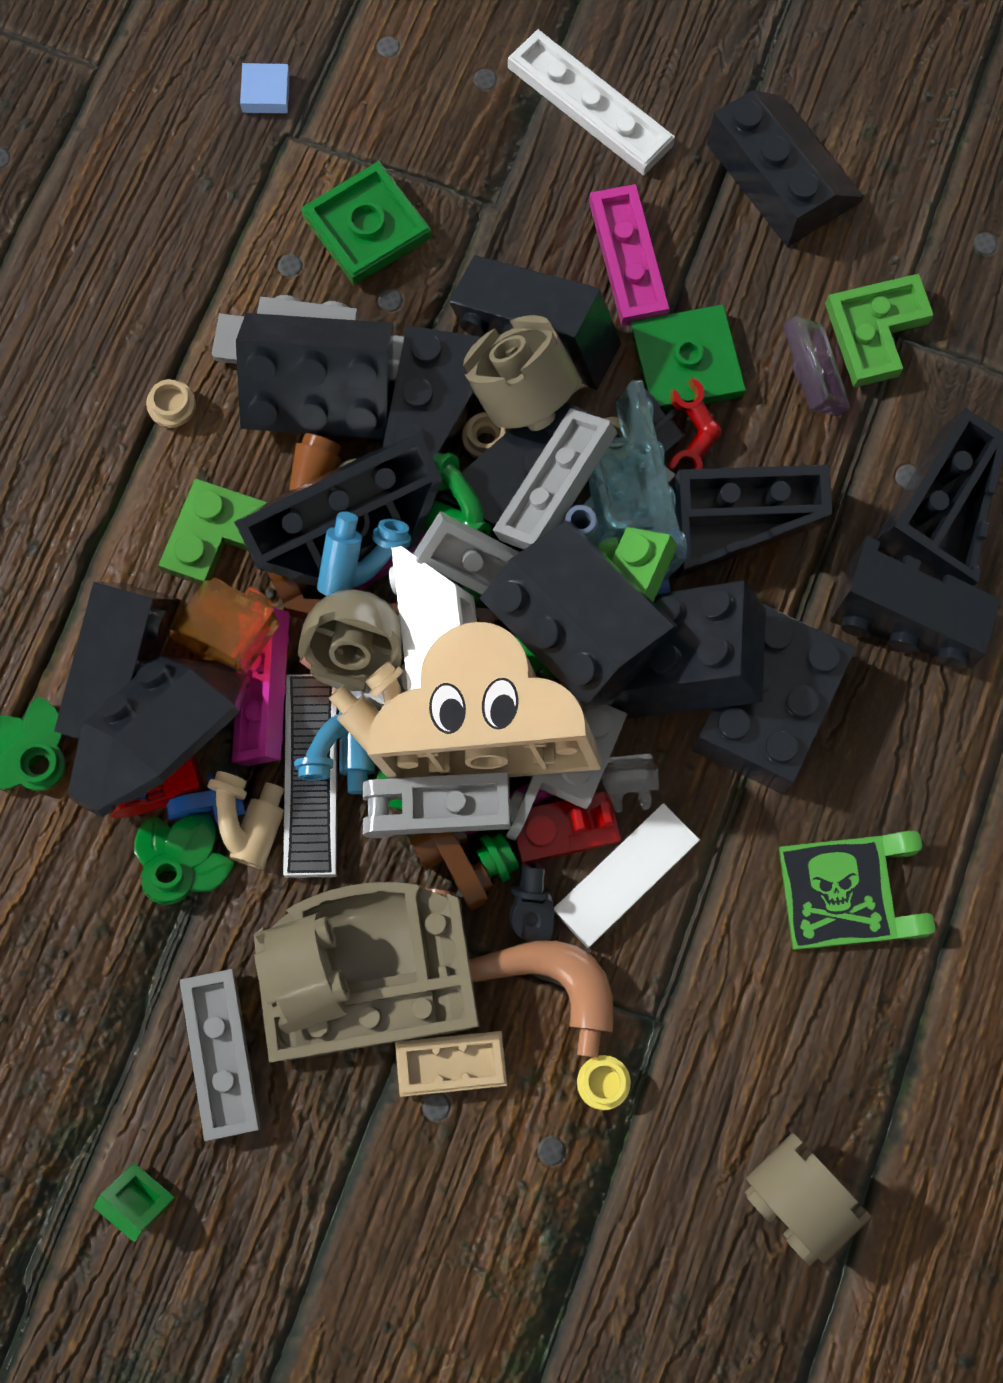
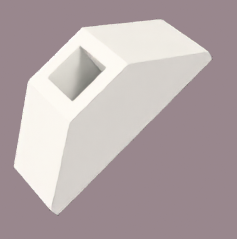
[389,546,477,692]

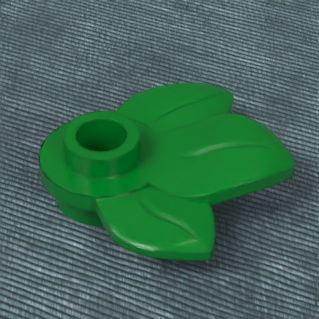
[0,697,66,791]
[134,813,234,905]

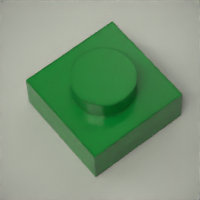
[93,1163,175,1243]

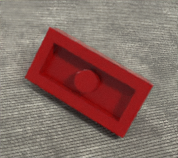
[511,791,621,863]

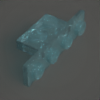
[588,380,687,580]

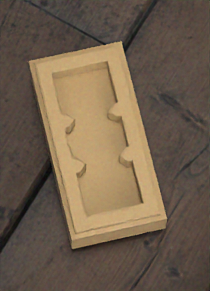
[395,1031,507,1097]

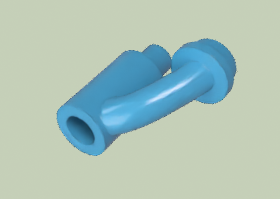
[317,512,411,596]
[294,712,375,794]

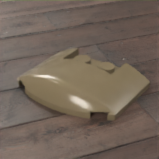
[253,882,480,1063]

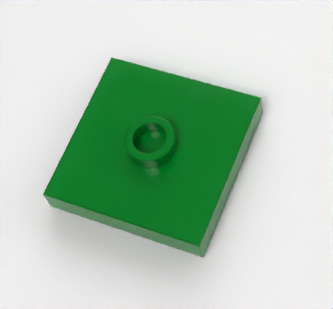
[301,161,432,286]
[630,305,746,412]

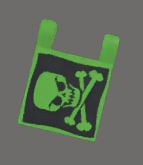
[779,831,935,950]

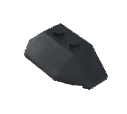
[234,433,443,587]
[68,656,251,817]

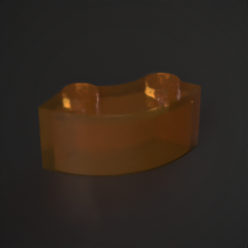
[168,578,280,675]

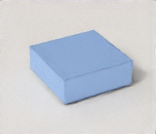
[240,63,290,113]

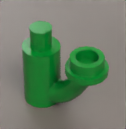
[423,453,492,537]

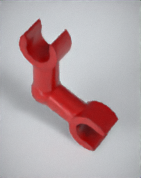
[669,378,722,471]

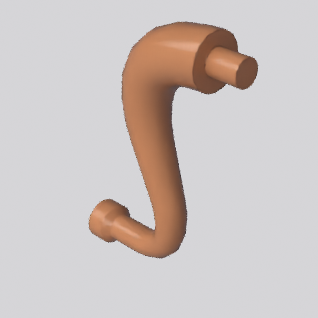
[429,889,614,1058]

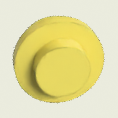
[577,1055,631,1110]

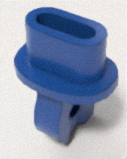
[166,773,245,827]

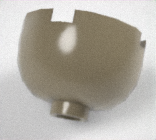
[298,590,403,691]

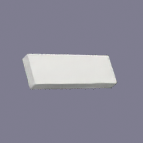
[554,803,700,949]

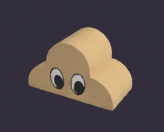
[368,622,601,779]

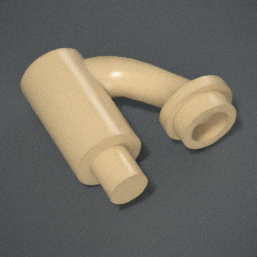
[328,661,403,753]
[207,771,285,870]

